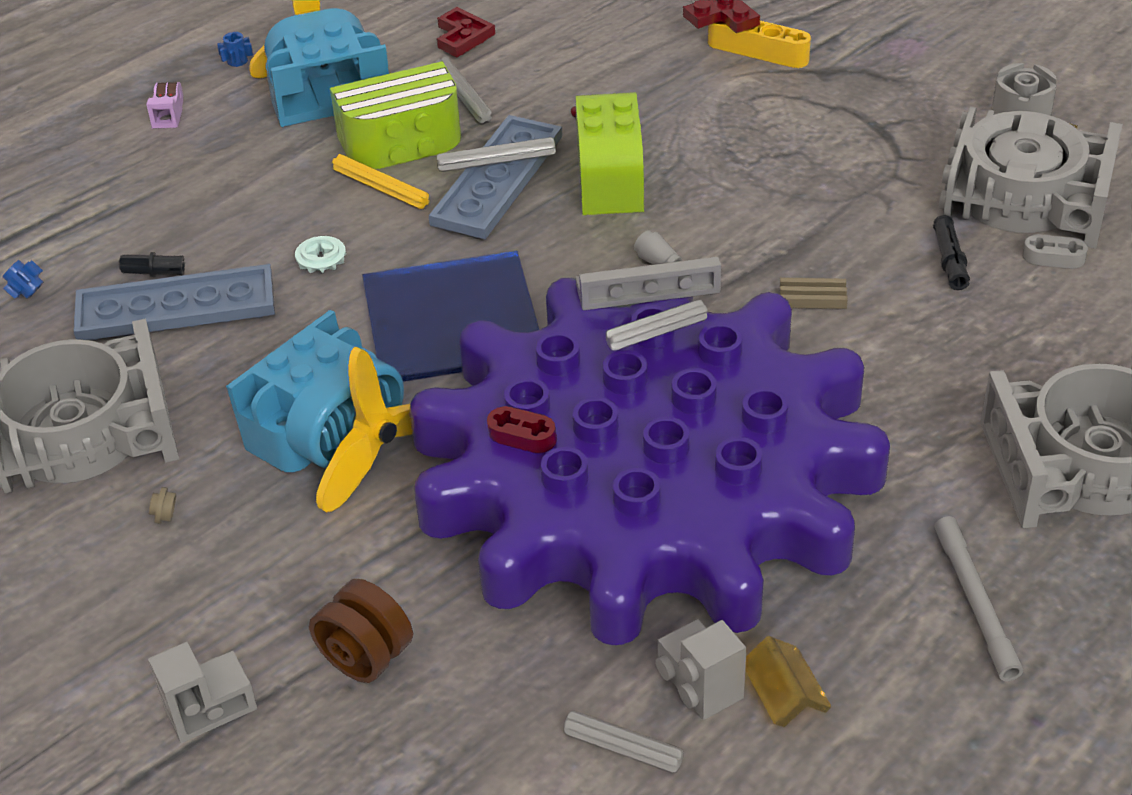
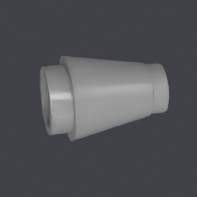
[634,230,682,265]

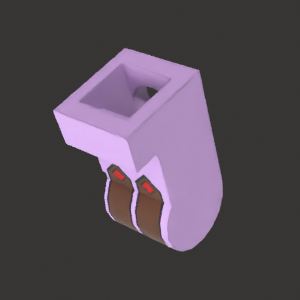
[146,82,183,128]

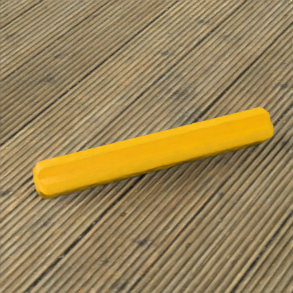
[332,154,430,209]

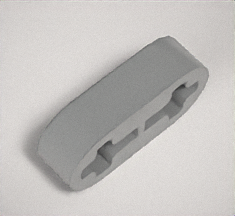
[1023,234,1088,269]

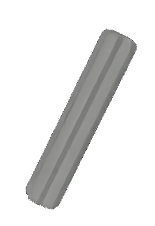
[605,300,707,351]
[564,711,683,773]

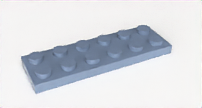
[429,115,562,240]
[74,264,275,340]

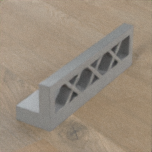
[576,257,721,310]

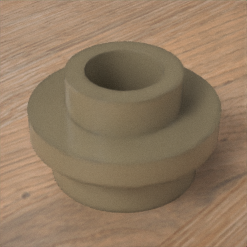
[149,487,176,524]

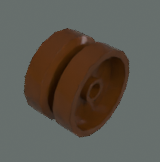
[309,579,414,683]

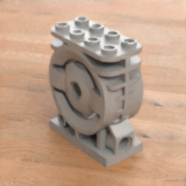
[939,107,1123,249]
[0,318,179,494]
[980,364,1132,528]

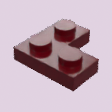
[683,0,760,33]
[437,7,496,57]

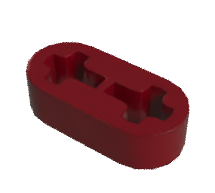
[487,406,557,453]

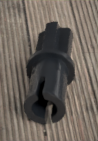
[119,252,185,277]

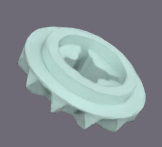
[295,236,346,273]

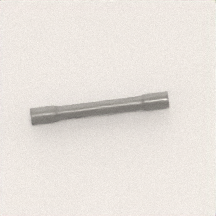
[934,516,1023,681]

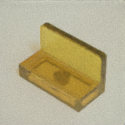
[745,636,832,727]

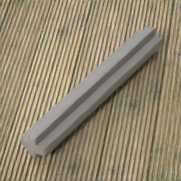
[436,56,492,124]
[437,137,556,172]

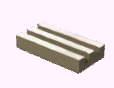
[780,278,848,309]

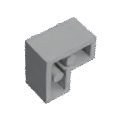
[655,619,746,720]
[148,642,257,743]

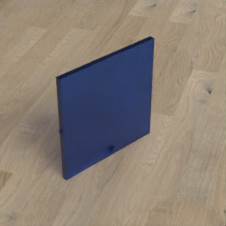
[362,251,539,382]

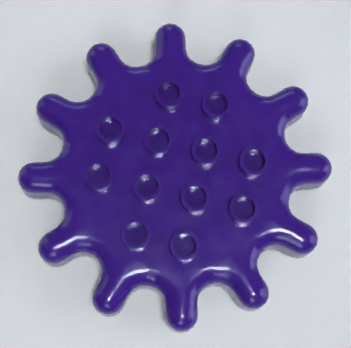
[410,278,890,645]

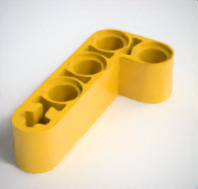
[708,21,811,68]

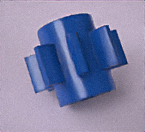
[217,32,253,67]
[2,260,44,299]

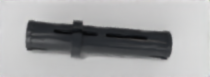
[933,215,970,290]

